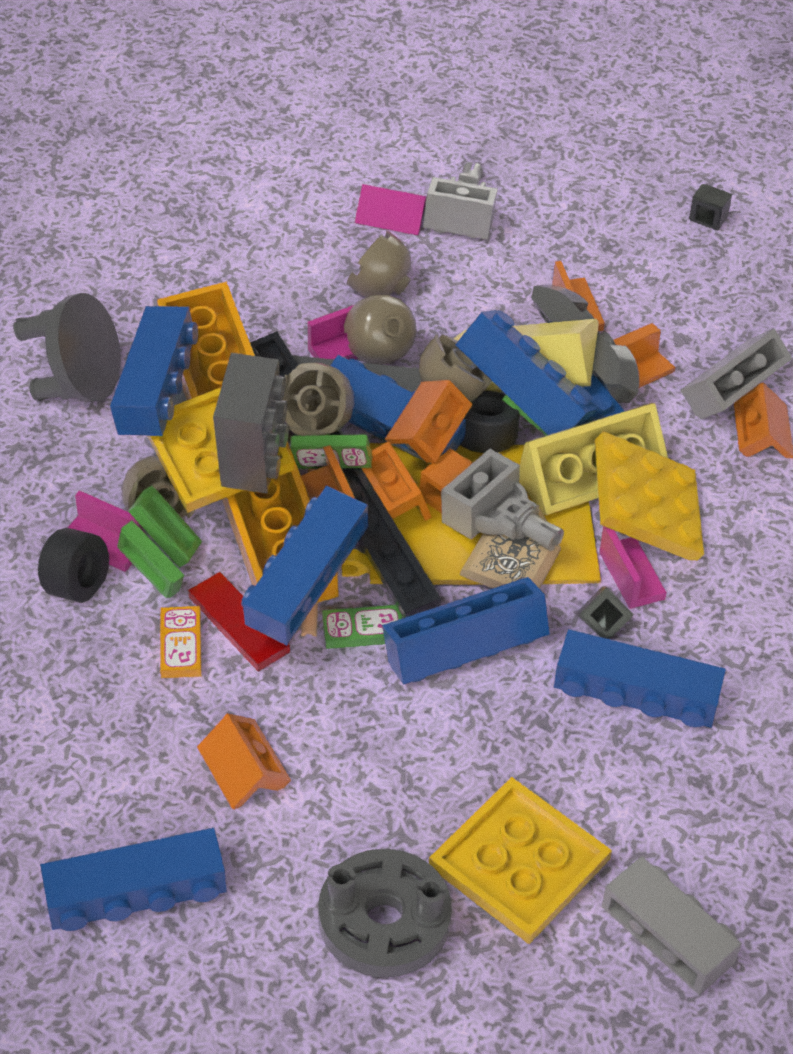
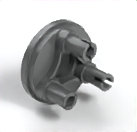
[13,293,121,402]

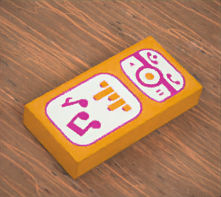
[160,606,202,678]

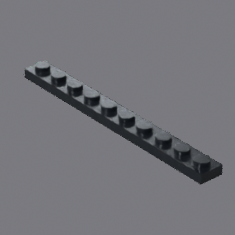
[250,331,441,618]

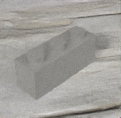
[680,328,793,419]
[601,856,741,996]

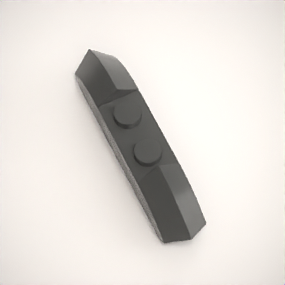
[531,285,639,403]

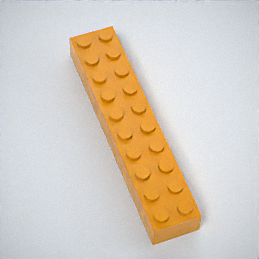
[157,281,339,603]

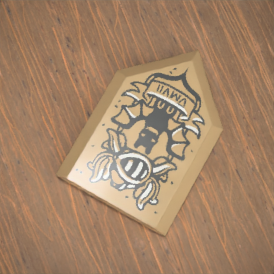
[460,509,561,589]

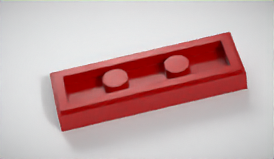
[188,572,290,672]

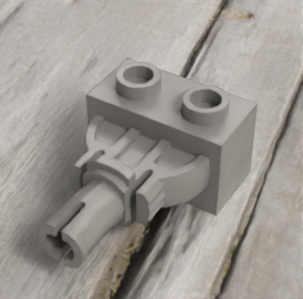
[423,162,498,239]
[441,449,564,551]

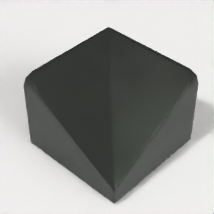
[689,184,732,230]
[576,586,634,639]

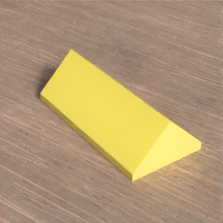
[453,319,599,393]
[519,403,668,515]

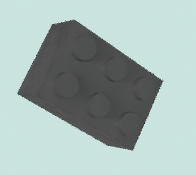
[213,353,289,494]

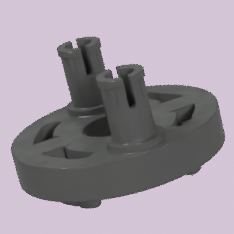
[318,849,452,977]

